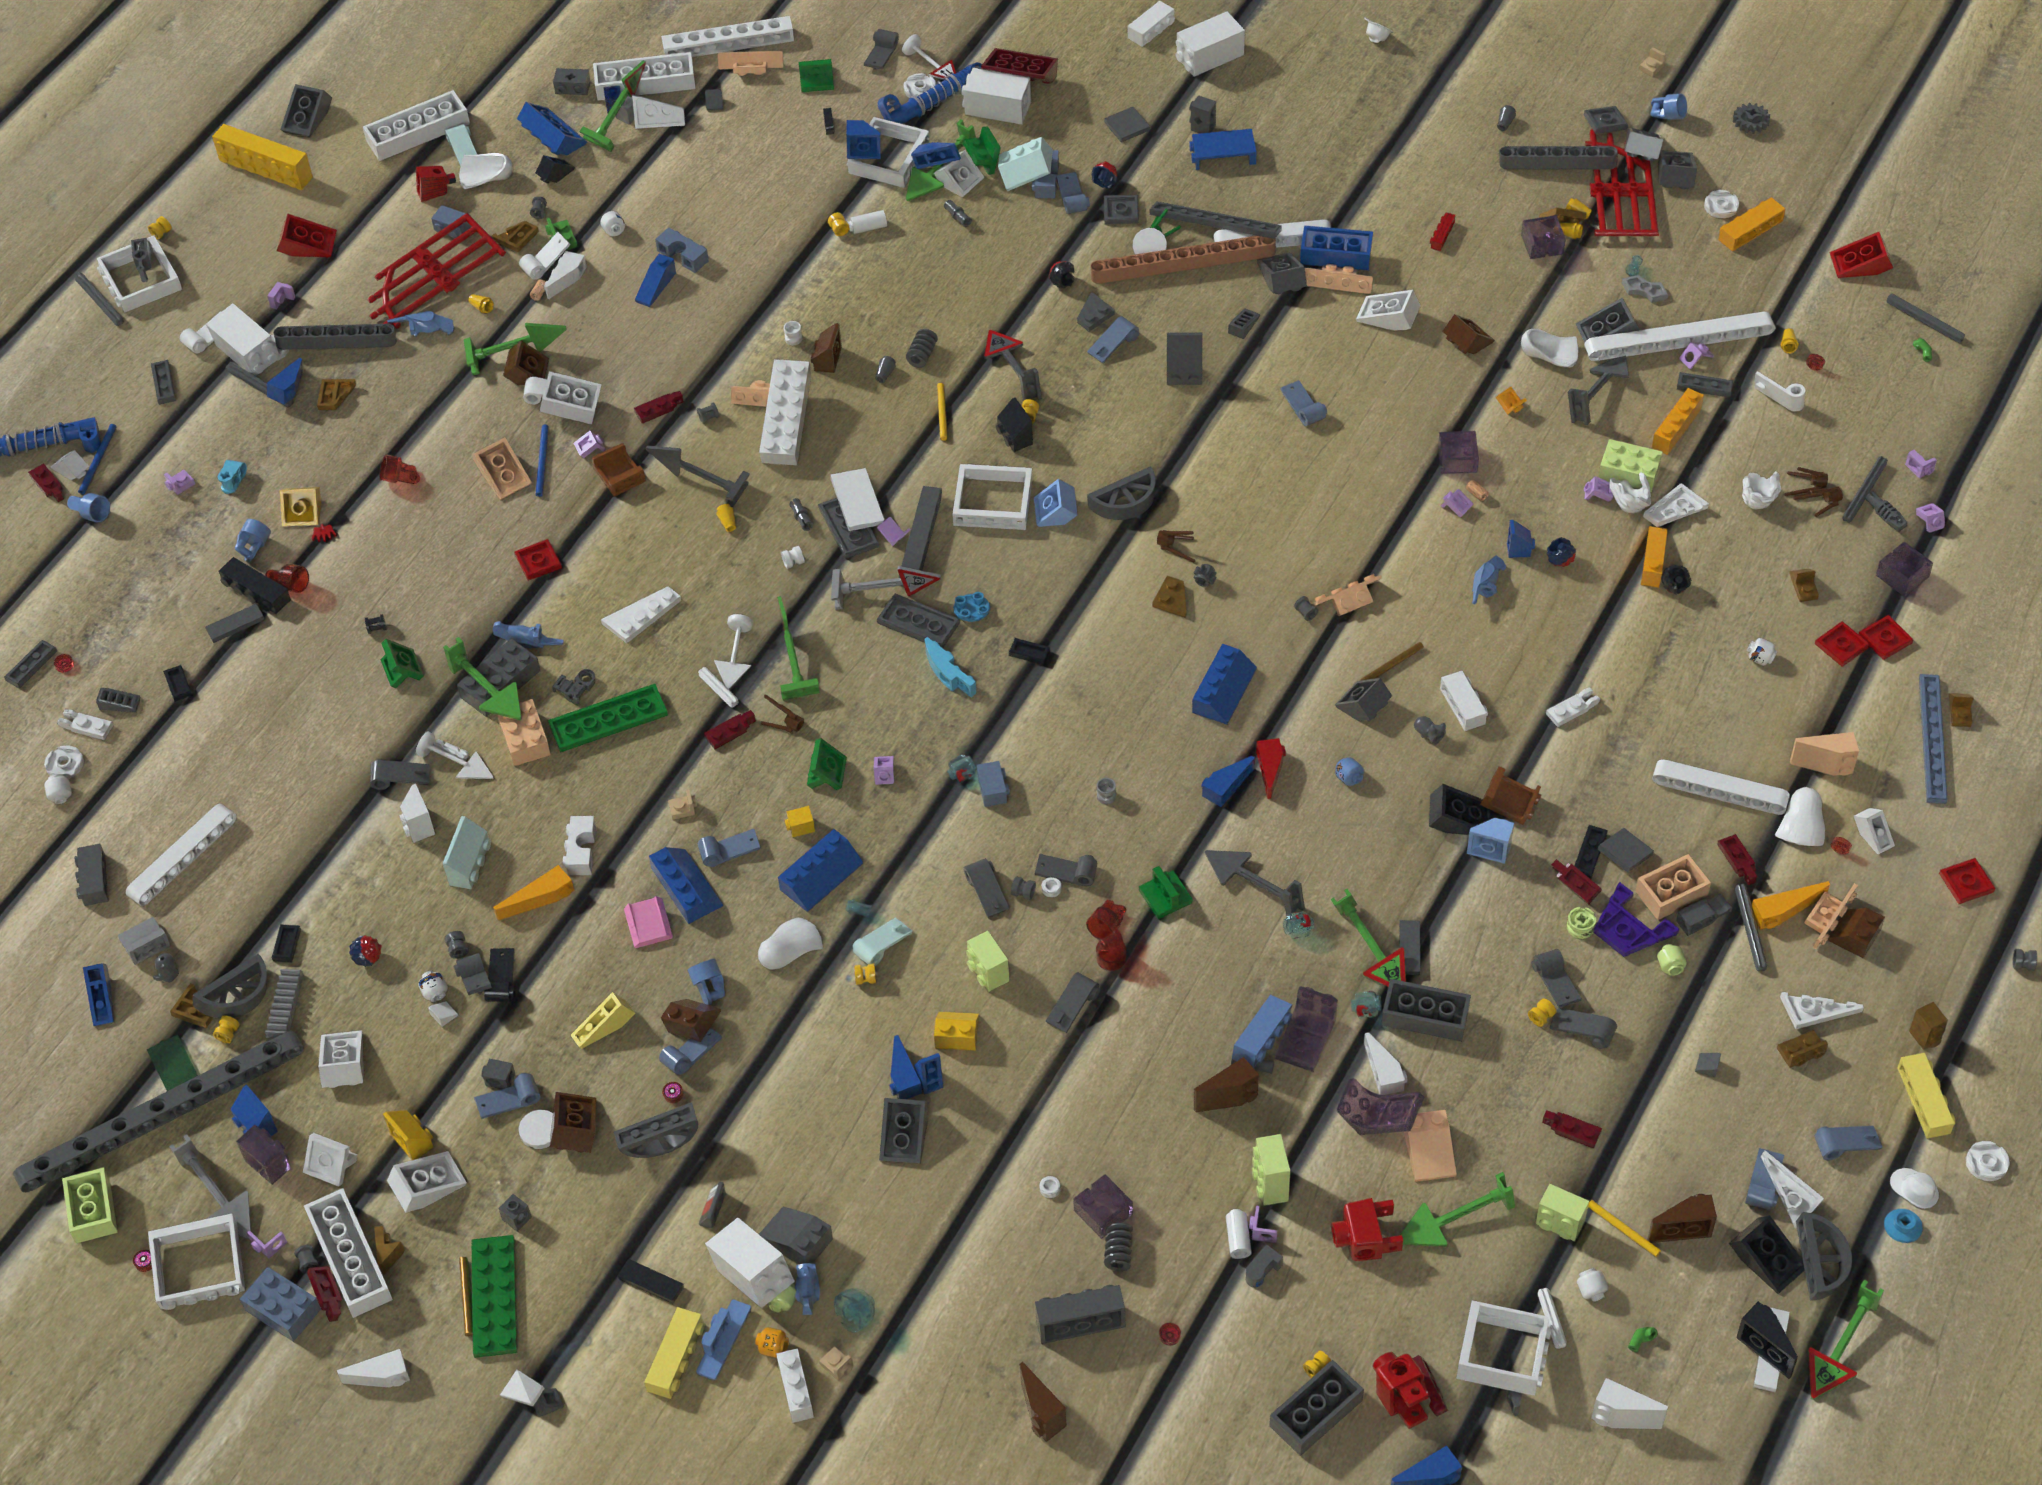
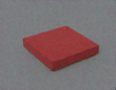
[514,539,562,581]
[1859,615,1914,660]
[1815,621,1870,667]
[1939,858,1996,904]

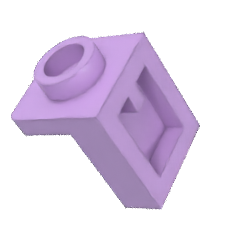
[267,282,295,310]
[573,431,606,458]
[1905,450,1937,478]
[164,470,195,495]
[1584,476,1613,502]
[1441,489,1473,517]
[1916,503,1945,532]
[874,756,894,785]

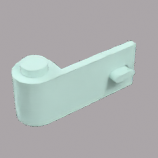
[444,124,477,167]
[853,917,912,966]

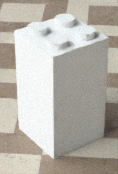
[1176,11,1245,76]
[962,68,1031,124]
[206,304,281,376]
[705,1218,795,1308]

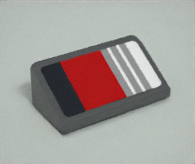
[699,1182,726,1229]

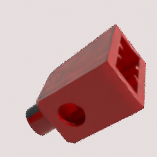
[416,166,456,202]

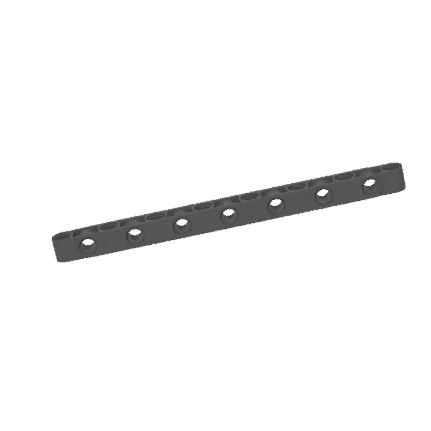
[13,1031,304,1193]

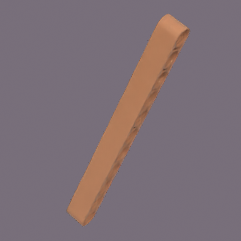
[1090,236,1276,284]

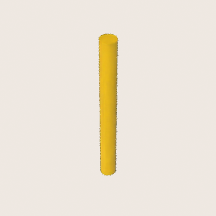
[937,383,947,441]
[1588,1200,1661,1257]

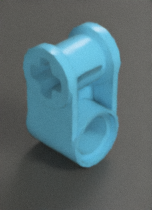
[217,460,247,494]

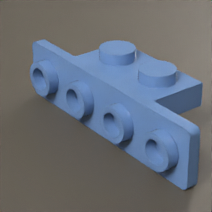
[696,1299,751,1381]

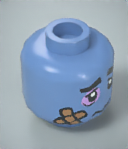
[1335,757,1364,786]

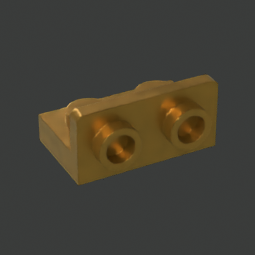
[1777,1030,1828,1068]

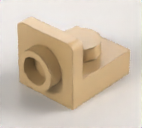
[1639,47,1666,77]
[668,789,697,820]
[819,1346,853,1380]

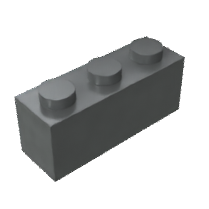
[74,844,108,906]

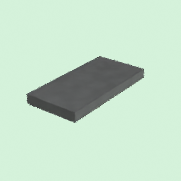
[818,498,879,559]
[877,593,960,648]

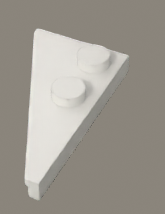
[1780,992,1864,1029]
[1761,1151,1824,1229]

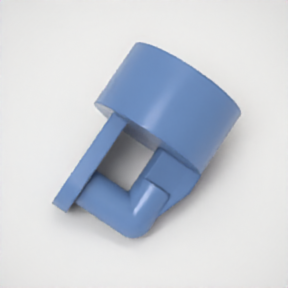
[1651,93,1687,120]
[67,493,110,523]
[235,519,271,563]
[687,959,725,1005]

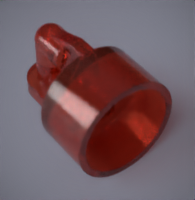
[380,454,420,484]
[265,564,309,593]
[1086,900,1127,941]
[1096,929,1126,971]

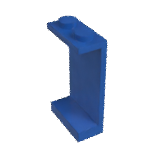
[1189,129,1257,170]

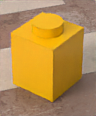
[784,806,815,837]

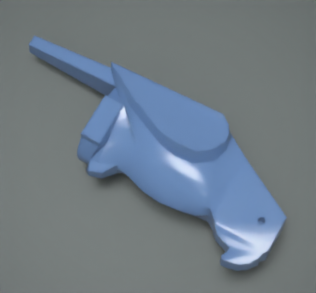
[387,311,454,337]
[1472,555,1506,605]
[493,621,564,648]
[795,1263,820,1315]

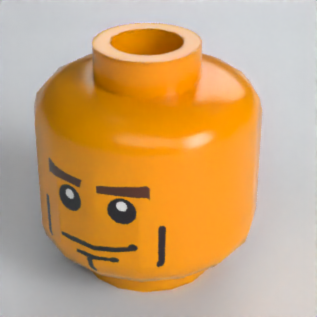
[755,1327,789,1358]

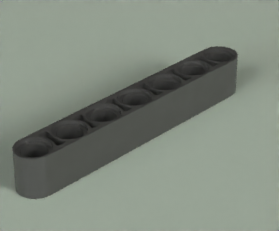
[1499,146,1618,169]
[273,324,397,350]
[899,486,942,586]

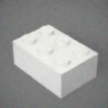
[540,371,601,424]

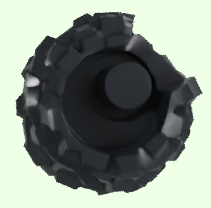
[1049,261,1075,289]
[1661,565,1692,595]

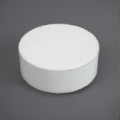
[1042,877,1061,897]
[1039,1176,1061,1198]

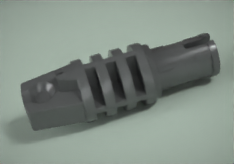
[1865,491,1907,532]

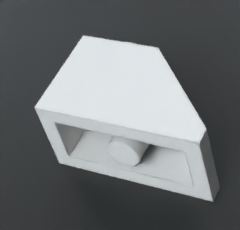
[51,450,89,480]
[1854,808,1895,854]

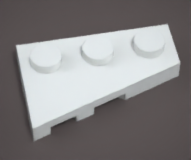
[632,95,685,129]
[1643,483,1709,527]

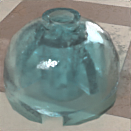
[834,1288,875,1333]

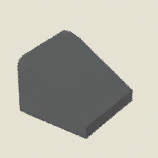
[705,89,723,110]
[1695,1053,1721,1077]
[534,1388,563,1417]
[1507,1390,1522,1416]

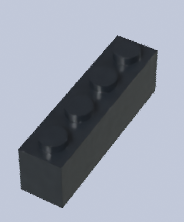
[218,557,291,614]

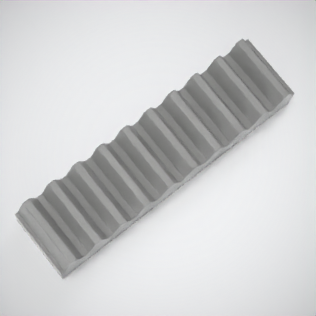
[265,969,304,1041]

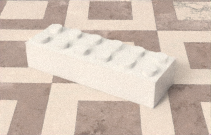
[593,52,696,100]
[363,90,470,161]
[759,359,812,465]
[304,1188,393,1318]

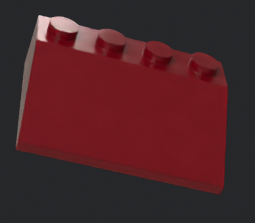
[981,48,1058,84]

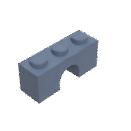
[1032,150,1059,199]
[655,228,709,273]

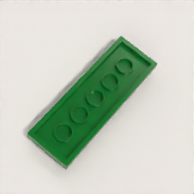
[547,684,668,753]
[471,1235,517,1358]

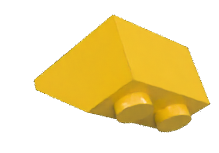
[279,487,321,526]
[934,1012,979,1051]
[383,1110,434,1160]

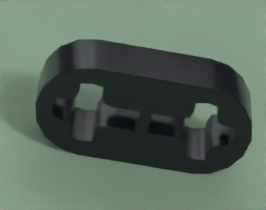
[823,108,834,135]

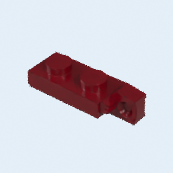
[634,391,684,423]
[28,463,64,503]
[704,710,756,750]
[1717,834,1757,885]
[1551,859,1602,905]
[1542,1110,1602,1148]
[307,1266,342,1322]
[1413,1355,1448,1416]

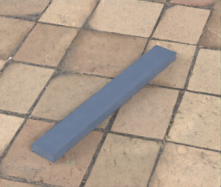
[1919,674,1948,804]

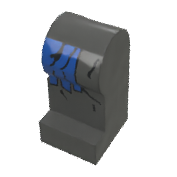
[1245,1244,1283,1287]

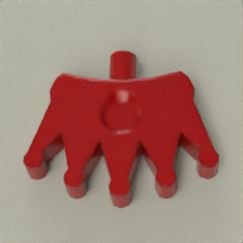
[312,524,337,542]

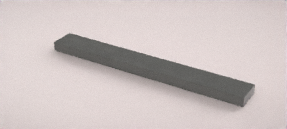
[1149,201,1282,239]

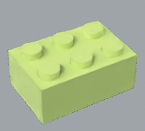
[1599,439,1663,492]
[1252,1134,1290,1206]
[62,1167,118,1243]

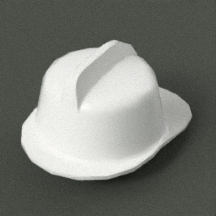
[1364,18,1393,43]
[1890,1168,1939,1209]

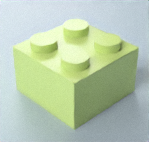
[966,931,1009,992]
[1536,1184,1589,1241]

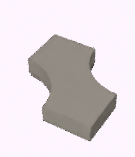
[1622,275,1668,303]

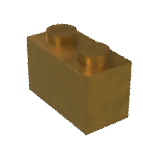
[1909,1002,1948,1050]

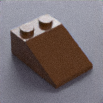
[1194,1057,1259,1113]
[550,1092,596,1153]
[1647,1194,1717,1243]
[1019,1362,1067,1442]

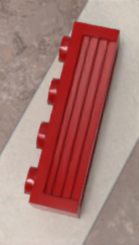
[1430,212,1456,251]

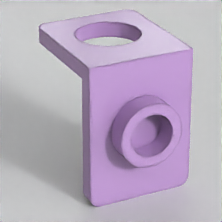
[1679,342,1714,369]
[877,517,911,546]
[1249,1206,1277,1243]
[247,1231,287,1258]

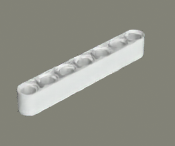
[1213,220,1331,248]
[1652,760,1790,815]
[126,804,236,906]

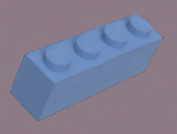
[1232,995,1293,1068]

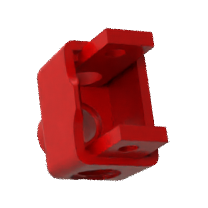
[1331,1198,1403,1261]
[1372,1352,1428,1429]

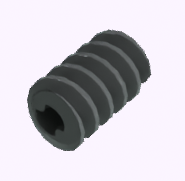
[906,329,938,368]
[1104,1223,1133,1272]

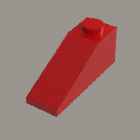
[1256,738,1286,799]

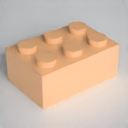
[497,699,551,766]
[1635,854,1711,920]

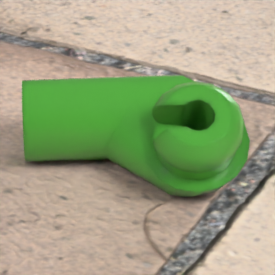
[1913,338,1932,362]
[1628,1327,1658,1352]

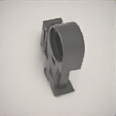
[552,669,595,705]

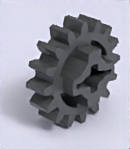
[1733,103,1770,134]

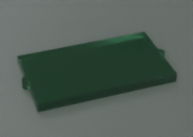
[147,1035,198,1091]

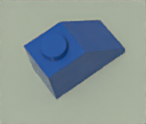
[1507,520,1535,558]

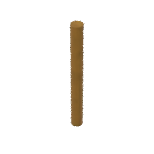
[1361,642,1424,680]
[459,1257,473,1337]

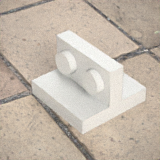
[303,1133,357,1186]

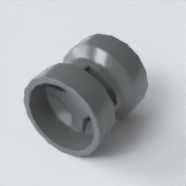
[1011,876,1036,900]
[445,931,469,959]
[2012,949,2037,971]

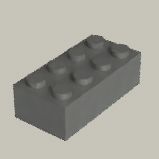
[457,639,540,717]
[1381,979,1471,1042]
[1035,1285,1126,1344]
[1269,1360,1364,1456]

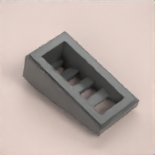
[1228,308,1260,339]
[96,687,141,713]

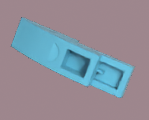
[925,637,976,697]

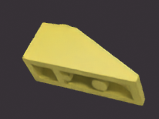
[571,992,635,1049]

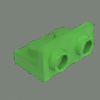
[545,218,578,250]

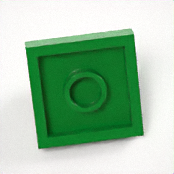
[799,59,834,92]
[963,126,1001,175]
[380,639,424,688]
[807,738,847,790]
[1139,866,1193,919]

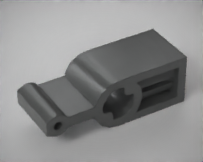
[131,238,152,282]
[1676,894,1732,936]

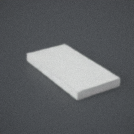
[831,468,884,531]

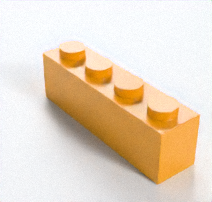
[1718,197,1786,252]
[1652,388,1704,455]

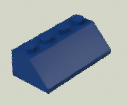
[517,102,587,156]
[1300,225,1373,270]
[1192,643,1257,725]
[778,829,863,912]
[649,847,723,924]

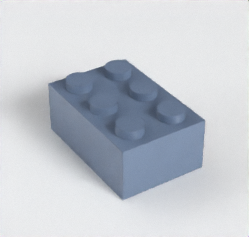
[240,1267,321,1342]

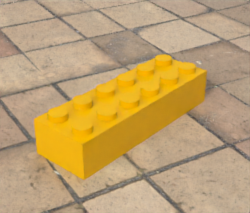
[212,124,313,190]

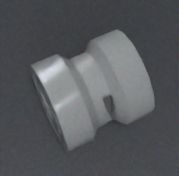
[1097,778,1116,804]

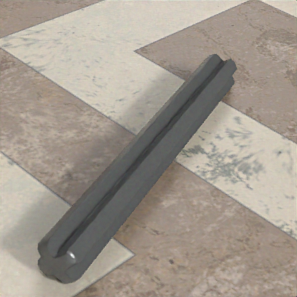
[74,272,124,326]
[1886,294,1965,343]
[226,362,294,407]
[1843,456,1888,523]
[1735,884,1767,971]

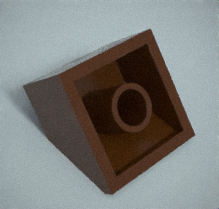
[1442,314,1495,354]
[811,323,842,373]
[503,340,549,385]
[1827,908,1885,958]
[661,999,721,1042]

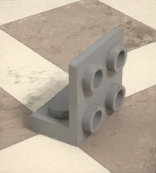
[118,917,171,965]

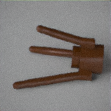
[1784,467,1828,496]
[1793,487,1843,517]
[1157,530,1195,562]
[760,694,804,733]

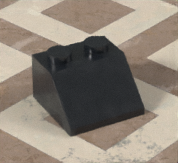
[996,397,1033,452]

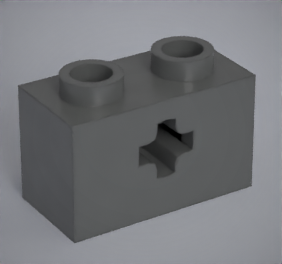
[553,68,591,95]
[1189,95,1216,133]

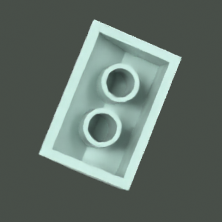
[998,137,1053,191]
[443,816,491,889]

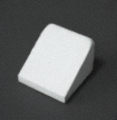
[428,1002,458,1027]

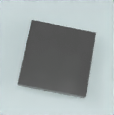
[1584,106,1628,134]
[1104,107,1150,142]
[1104,195,1139,224]
[1598,828,1654,872]

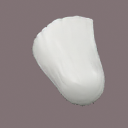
[459,153,513,189]
[1521,329,1578,368]
[1775,787,1825,846]
[758,918,823,970]

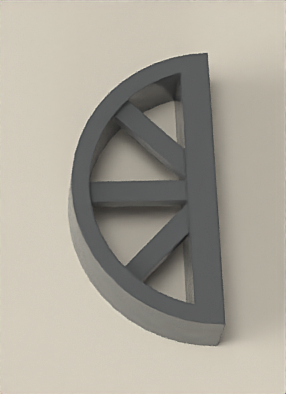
[1087,466,1156,520]
[193,954,267,1018]
[614,1102,698,1158]
[1796,1212,1852,1301]

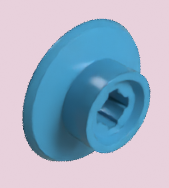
[1884,1209,1923,1243]

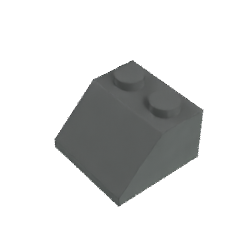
[1335,678,1392,721]

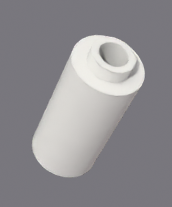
[848,210,887,234]
[1226,1209,1251,1259]

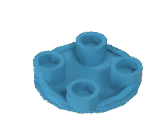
[953,592,990,622]

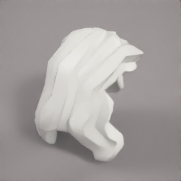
[1742,471,1781,510]
[1610,472,1651,514]

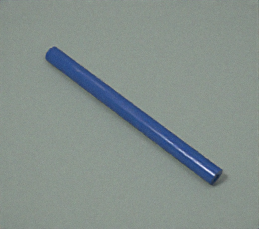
[78,424,117,495]
[535,424,549,497]

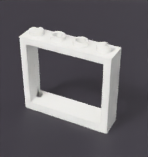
[846,117,930,188]
[97,235,182,313]
[953,464,1033,530]
[148,1214,245,1310]
[1456,1300,1552,1396]

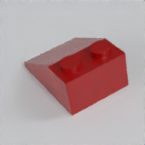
[277,214,337,258]
[1829,232,1893,278]

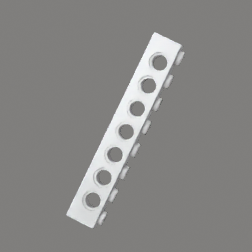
[661,16,794,57]

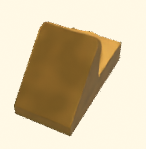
[1789,568,1819,602]
[1949,693,1974,727]
[374,1226,405,1274]

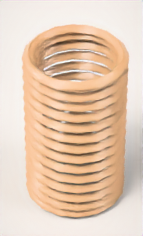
[530,279,546,301]
[1466,480,1489,501]

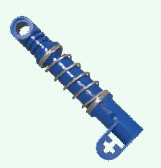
[878,62,982,124]
[0,417,101,457]

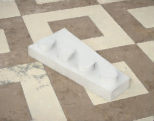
[601,587,681,644]

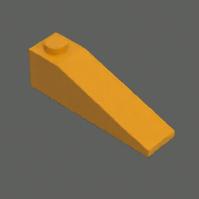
[1641,526,1667,588]
[493,865,575,921]
[1752,881,1830,930]

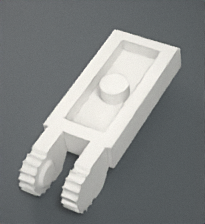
[1546,687,1600,727]
[57,709,113,740]

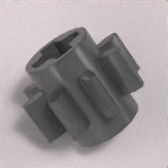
[1193,564,1217,587]

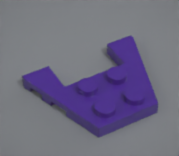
[1593,882,1679,957]

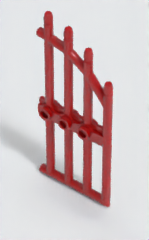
[1585,129,1659,236]
[367,213,506,329]

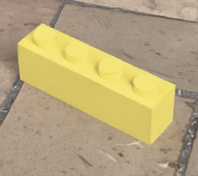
[1898,1053,1955,1139]
[644,1307,705,1399]

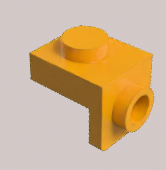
[1495,387,1527,415]

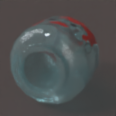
[947,754,976,783]
[1283,911,1314,939]
[1351,991,1381,1018]

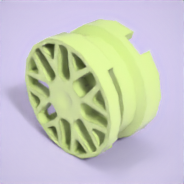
[1567,907,1596,939]

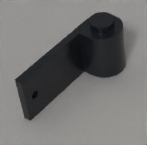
[484,948,515,1002]

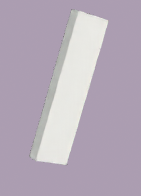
[1753,1307,1790,1392]

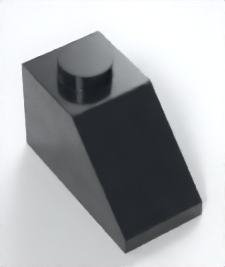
[535,155,575,183]

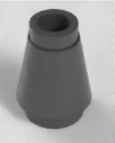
[1497,105,1516,131]
[875,356,896,383]

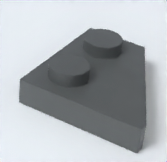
[1077,292,1115,332]

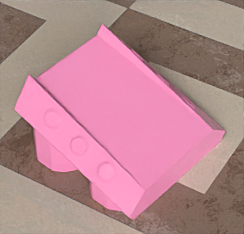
[624,896,673,948]

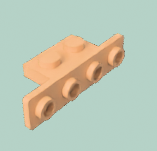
[717,51,784,76]
[1305,264,1373,294]
[731,380,770,407]
[1311,574,1382,616]
[1804,883,1858,949]

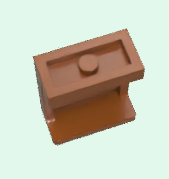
[592,443,646,497]
[1481,766,1541,825]

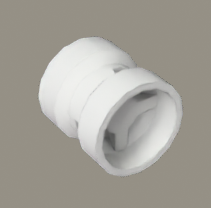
[784,321,802,346]
[781,546,805,569]

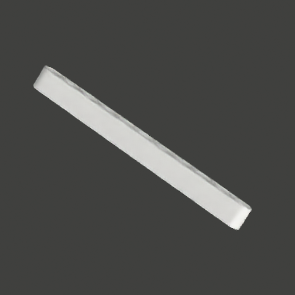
[1584,312,1775,361]

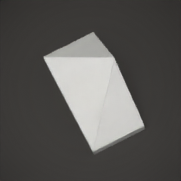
[500,1370,545,1406]

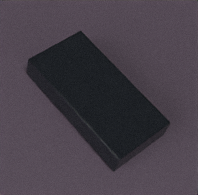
[1009,638,1050,665]
[163,665,193,702]
[271,924,301,963]

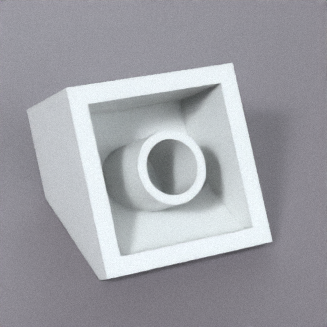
[933,150,984,197]
[399,784,435,843]

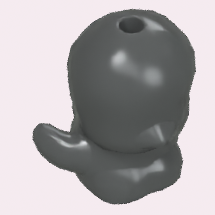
[1414,716,1446,744]
[153,953,179,983]

